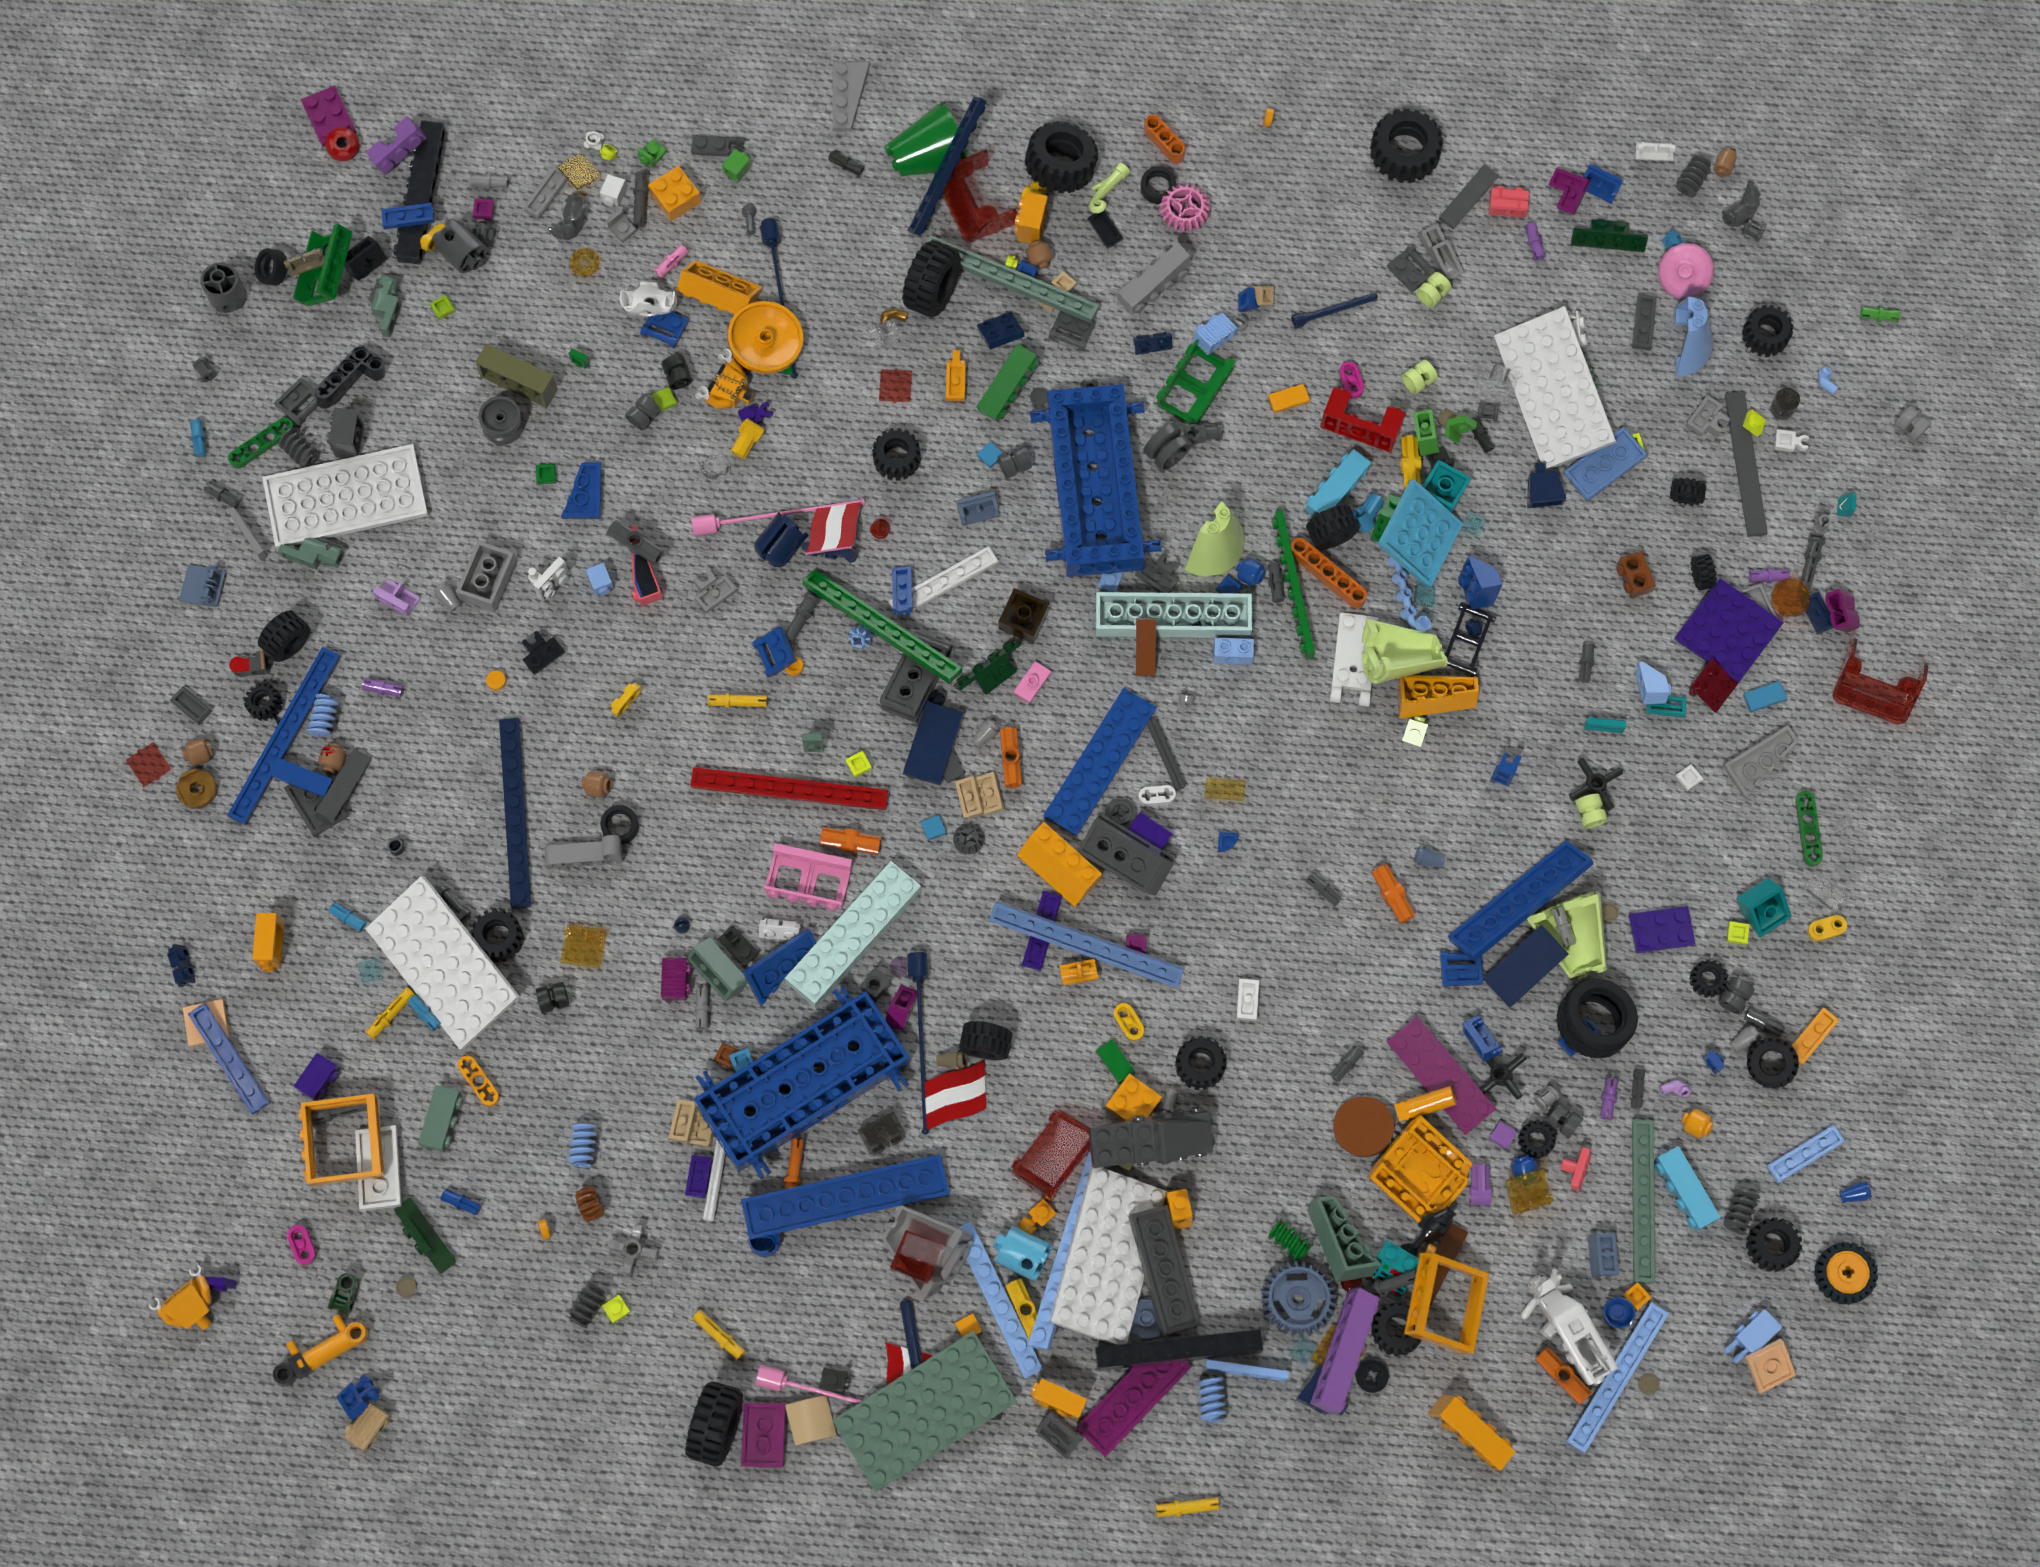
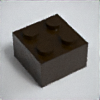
[998,588,1050,644]

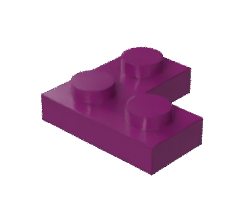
[1548,168,1591,216]

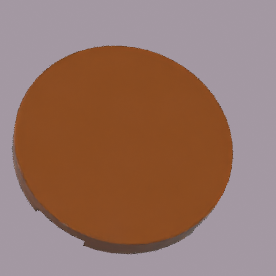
[1333,1097,1394,1157]

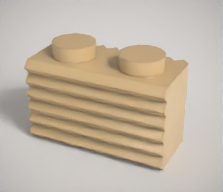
[344,1402,391,1453]

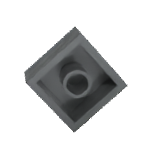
[327,408,364,458]

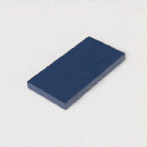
[903,701,964,786]
[1483,925,1569,1008]

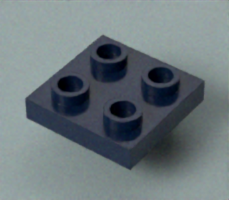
[977,312,1025,350]

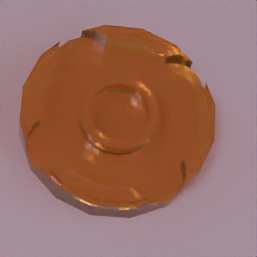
[1771,579,1811,617]

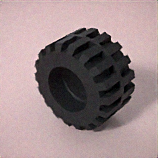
[1742,305,1794,357]
[872,428,921,481]
[1306,505,1359,549]
[258,610,311,662]
[471,908,524,963]
[959,1021,1013,1060]
[1175,1036,1227,1090]
[1746,1037,1799,1089]
[1746,1217,1803,1272]
[1371,1302,1422,1357]

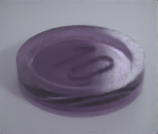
[890,957,908,977]

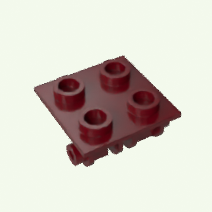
[1689,658,1738,713]

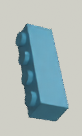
[1306,449,1372,517]
[1654,1146,1721,1232]

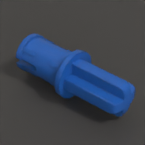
[440,1188,481,1215]

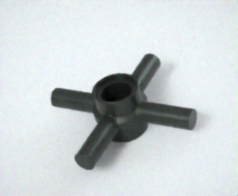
[1569,758,1623,811]
[1479,1053,1527,1100]

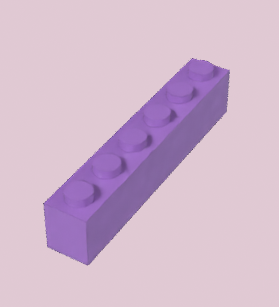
[1310,1288,1379,1414]

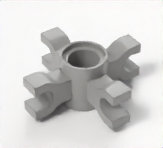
[607,1224,658,1276]

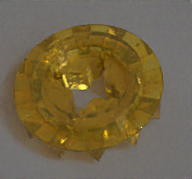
[569,248,600,277]

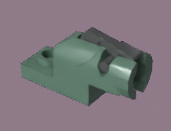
[368,275,401,338]
[278,537,344,570]

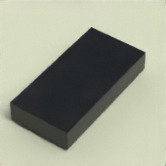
[1087,210,1123,249]

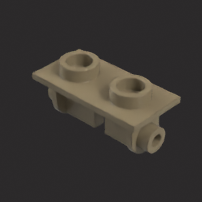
[284,248,324,277]

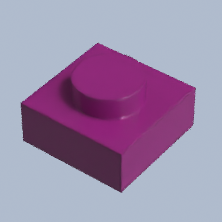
[472,199,494,220]
[1126,934,1147,954]

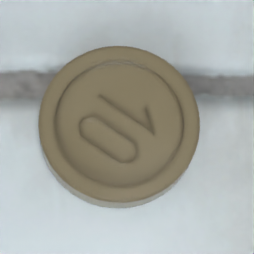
[1438,409,1457,428]
[1602,902,1619,922]
[396,1277,417,1298]
[1638,1373,1660,1395]

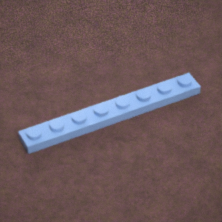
[958,1222,1043,1379]
[1566,1302,1669,1454]

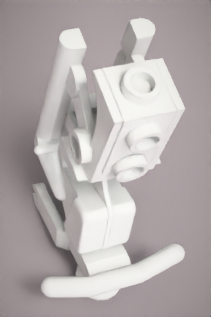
[1521,1268,1618,1385]

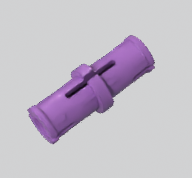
[1524,222,1546,261]
[1748,568,1790,583]
[362,678,403,698]
[1600,1078,1619,1120]

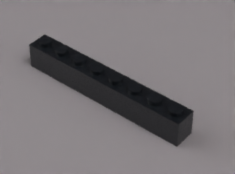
[393,120,446,265]
[1095,1329,1263,1371]

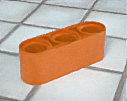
[1144,115,1185,163]

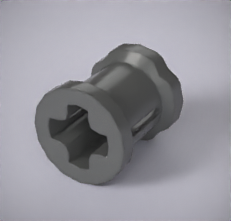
[1741,219,1766,242]
[192,357,217,382]
[1477,403,1499,421]

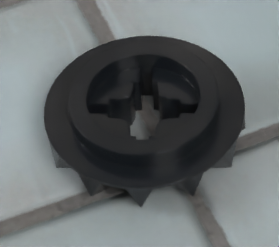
[1355,1359,1389,1393]

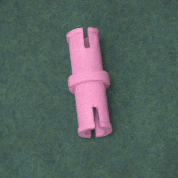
[654,245,689,278]

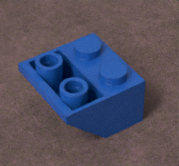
[1458,556,1503,610]

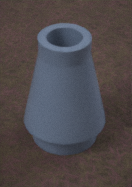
[1414,847,1445,868]

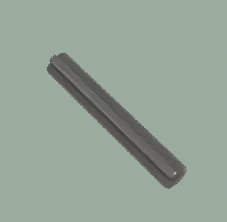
[1147,718,1186,790]

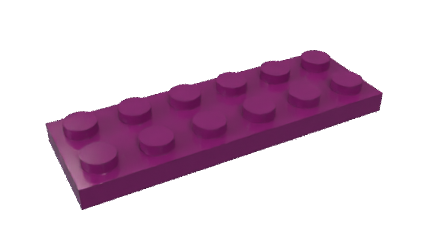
[1387,1017,1496,1135]
[1075,1338,1191,1458]

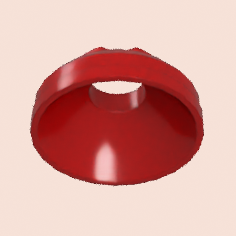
[325,127,359,161]

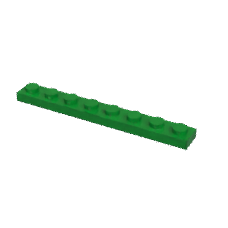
[1271,510,1315,660]

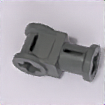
[1184,423,1222,446]

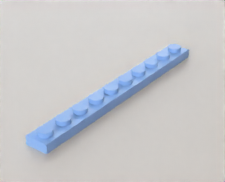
[1028,1152,1107,1351]

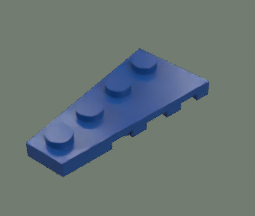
[743,929,816,1006]

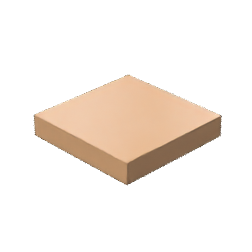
[183,999,230,1047]
[1745,1338,1796,1394]

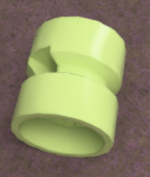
[1416,272,1452,308]
[1402,359,1438,395]
[1575,794,1608,829]

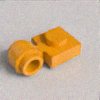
[1017,1199,1057,1234]

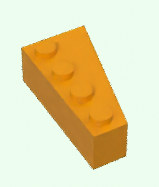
[1397,675,1479,719]
[1427,1394,1516,1471]

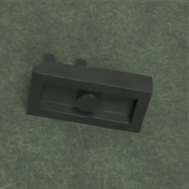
[718,925,759,967]

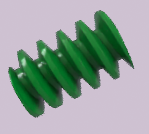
[1268,1218,1314,1261]

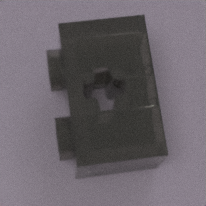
[858,1111,905,1155]

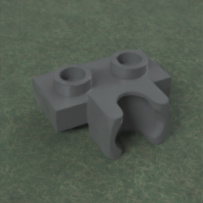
[1135,553,1179,593]

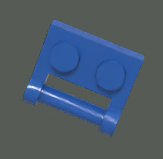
[640,312,689,349]
[752,627,797,678]
[1439,951,1483,987]

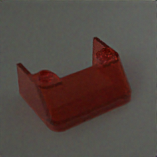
[942,149,1017,242]
[1832,638,1929,724]

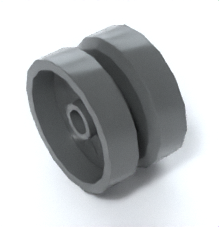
[478,396,524,445]
[1143,423,1192,472]

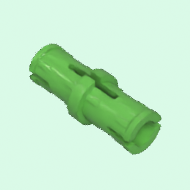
[1860,306,1900,322]

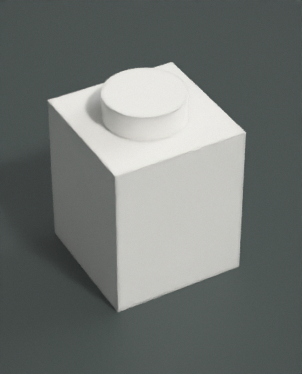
[600,174,627,207]

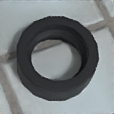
[1140,166,1176,204]
[255,248,288,286]
[600,805,639,844]

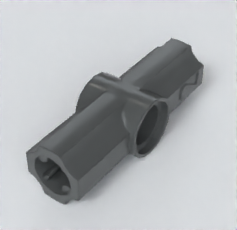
[607,520,664,565]

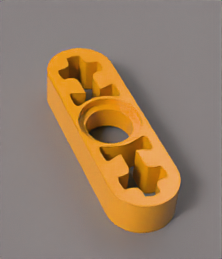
[458,1056,500,1107]

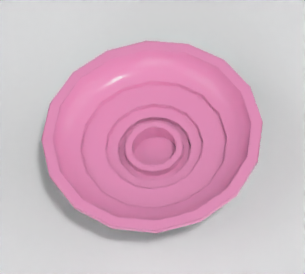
[1658,243,1714,299]

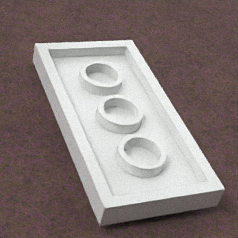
[355,1125,402,1211]

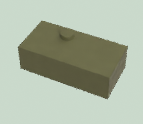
[475,343,558,408]

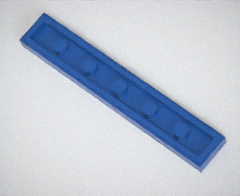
[188,1003,270,1115]

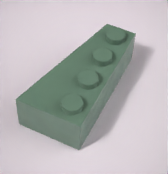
[1307,1195,1381,1282]

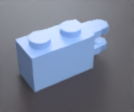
[1724,1309,1782,1363]

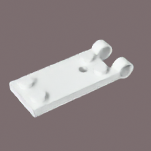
[1330,612,1378,707]

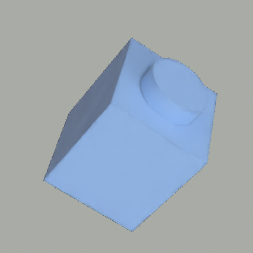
[585,563,614,596]

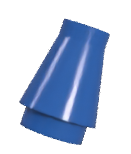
[1839,1181,1872,1203]

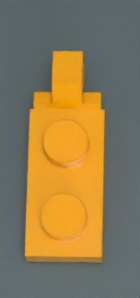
[946,350,966,401]

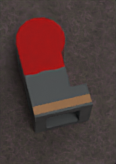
[229,651,269,677]

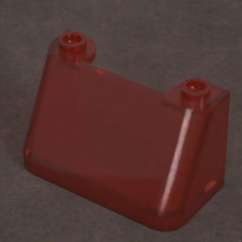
[1011,1109,1090,1204]

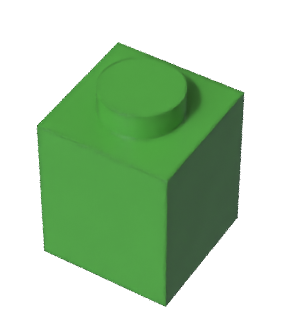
[722,149,751,183]

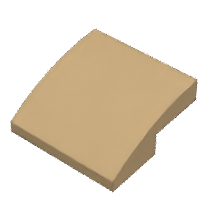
[955,772,1005,819]
[668,1099,714,1148]
[785,1395,837,1446]

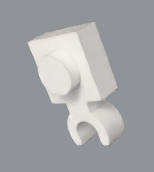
[1774,429,1809,452]

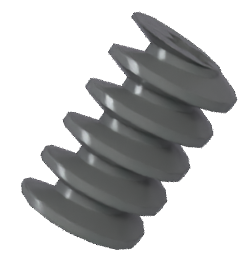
[1676,155,1711,198]
[279,427,320,468]
[1723,1190,1760,1235]
[566,1281,606,1329]

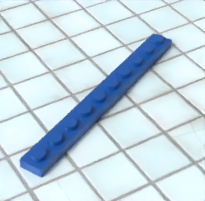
[227,647,341,825]

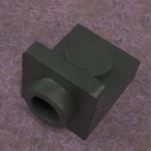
[1426,446,1455,468]
[819,1367,851,1394]

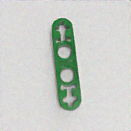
[228,417,294,469]
[1795,791,1823,867]

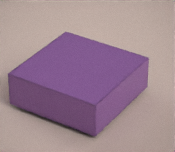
[1489,1121,1517,1150]

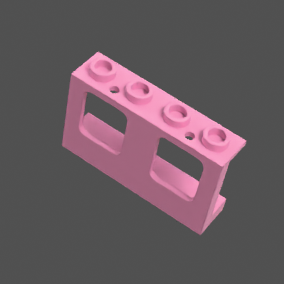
[764,843,853,911]

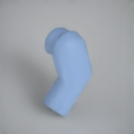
[1818,367,1839,395]

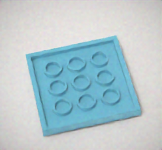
[1377,480,1463,588]

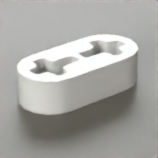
[1138,785,1176,806]

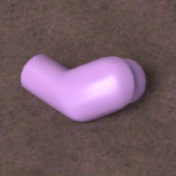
[1659,1080,1691,1097]

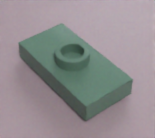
[802,733,824,752]

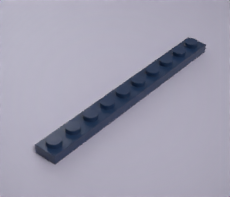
[499,718,531,909]

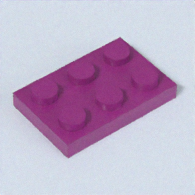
[301,85,357,147]
[741,1403,786,1468]

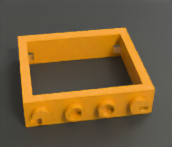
[298,1093,385,1186]
[1404,1253,1489,1354]

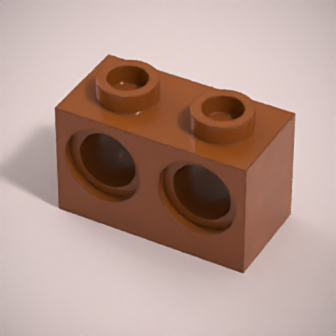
[1616,551,1656,598]

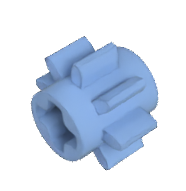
[848,624,873,650]

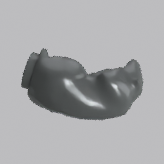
[1722,182,1761,227]
[548,195,586,240]

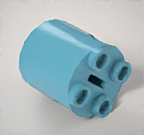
[993,1225,1053,1282]

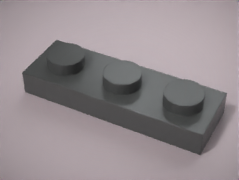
[1632,294,1657,351]

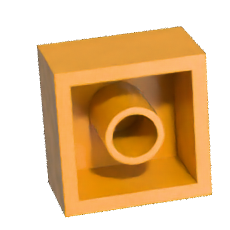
[648,165,701,222]
[1015,192,1048,244]
[1105,1073,1162,1122]

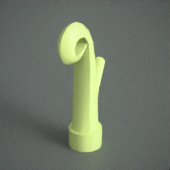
[1089,163,1130,214]

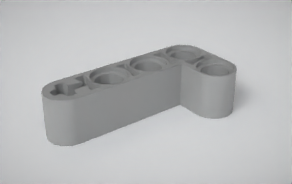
[545,835,623,869]

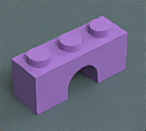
[366,116,426,174]

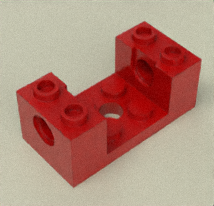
[1320,387,1405,453]

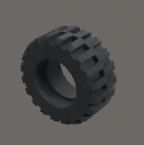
[1370,108,1443,183]
[1024,121,1098,194]
[902,241,961,318]
[685,1381,743,1467]

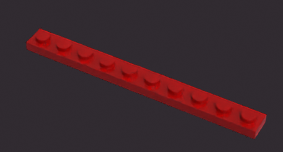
[690,767,888,811]

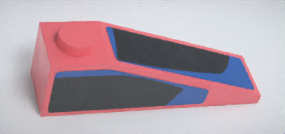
[631,525,663,606]

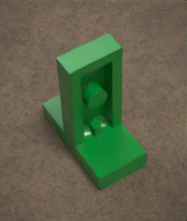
[1370,493,1401,542]

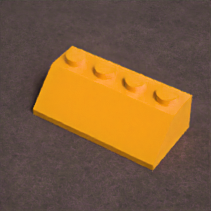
[676,260,763,315]
[1017,822,1102,907]

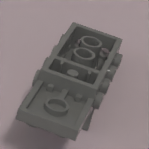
[1089,1107,1215,1168]

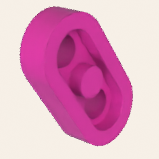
[1339,361,1364,399]
[287,1225,316,1265]

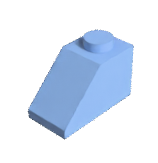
[1636,661,1671,705]

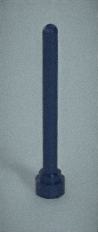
[1291,293,1378,329]

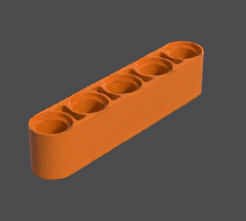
[1291,538,1367,609]

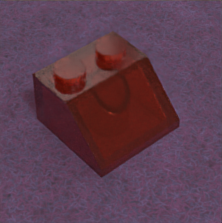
[890,1230,944,1284]

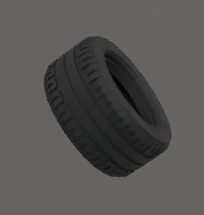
[1556,978,1638,1059]

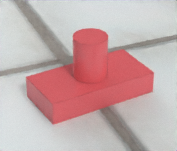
[1561,1147,1592,1192]

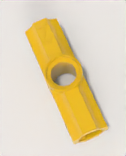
[1400,435,1421,491]
[1005,1278,1037,1340]

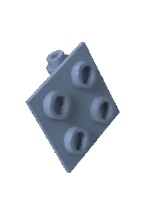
[179,565,226,607]

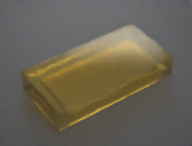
[1205,778,1245,802]

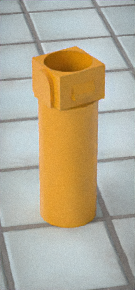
[1394,1086,1457,1121]

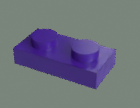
[685,1155,712,1199]

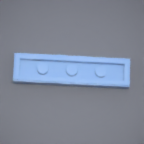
[1766,1125,1846,1184]
[1205,1360,1289,1382]

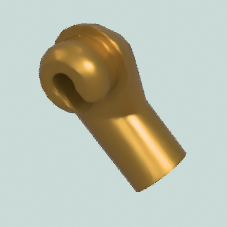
[880,308,908,324]

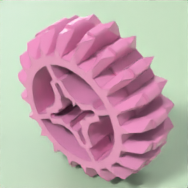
[1160,183,1210,233]

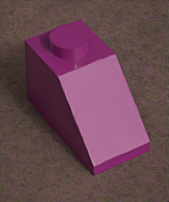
[885,985,917,1031]

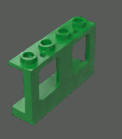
[293,224,353,306]
[1156,339,1236,425]

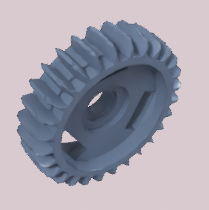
[1261,1261,1337,1338]

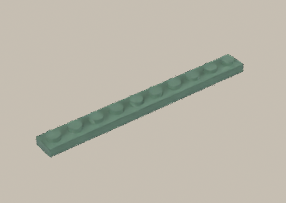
[924,235,1099,323]

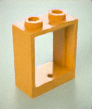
[252,913,284,972]
[1031,1378,1087,1422]

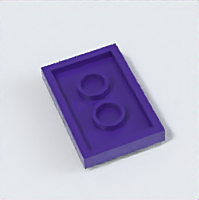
[1628,906,1695,954]

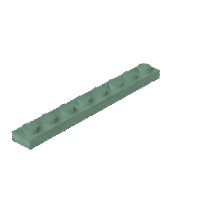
[1632,1120,1655,1284]

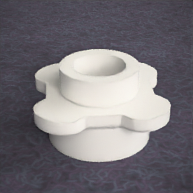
[584,131,604,150]

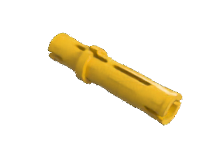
[708,693,767,708]
[365,987,415,1040]
[692,1309,746,1361]
[1155,1497,1219,1518]

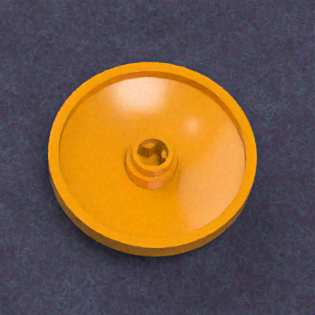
[727,301,803,374]

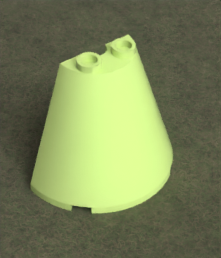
[1185,501,1245,577]
[1362,619,1447,684]
[1527,891,1607,979]

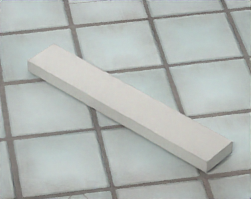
[889,546,999,618]

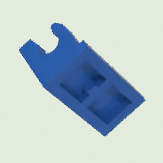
[1583,164,1623,204]
[1491,753,1522,787]
[1462,1016,1503,1062]

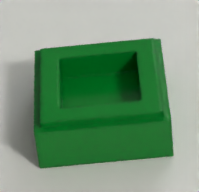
[568,348,590,369]
[536,464,556,485]

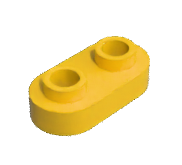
[420,223,445,253]
[611,682,642,717]
[1807,915,1847,941]
[1114,1003,1144,1041]

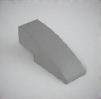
[1418,223,1464,280]

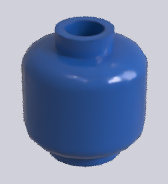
[1236,558,1266,586]
[1510,1154,1540,1186]

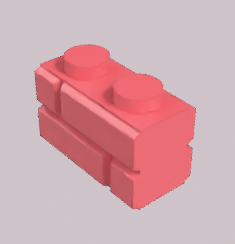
[1488,186,1529,218]

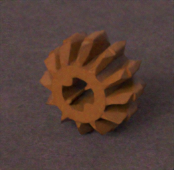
[575,1185,604,1222]

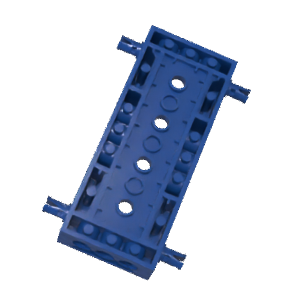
[1030,384,1162,577]
[694,985,910,1179]

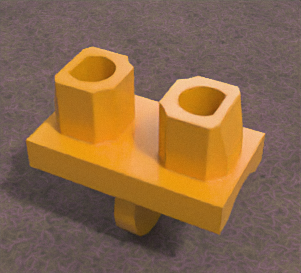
[1059,959,1099,986]

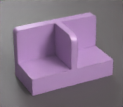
[372,580,420,617]

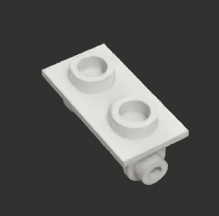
[1636,141,1675,161]
[1569,311,1588,352]
[759,918,801,941]

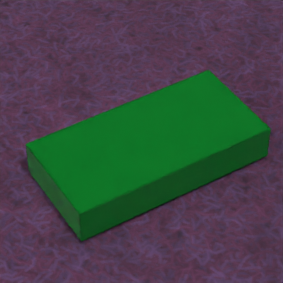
[1096,1039,1135,1084]

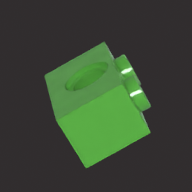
[1413,409,1440,456]

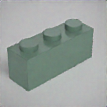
[687,937,748,1002]
[418,1085,463,1153]

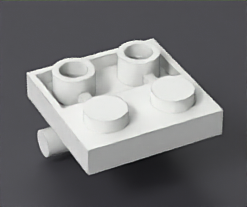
[528,557,569,602]

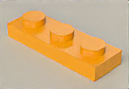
[1791,1007,1839,1066]

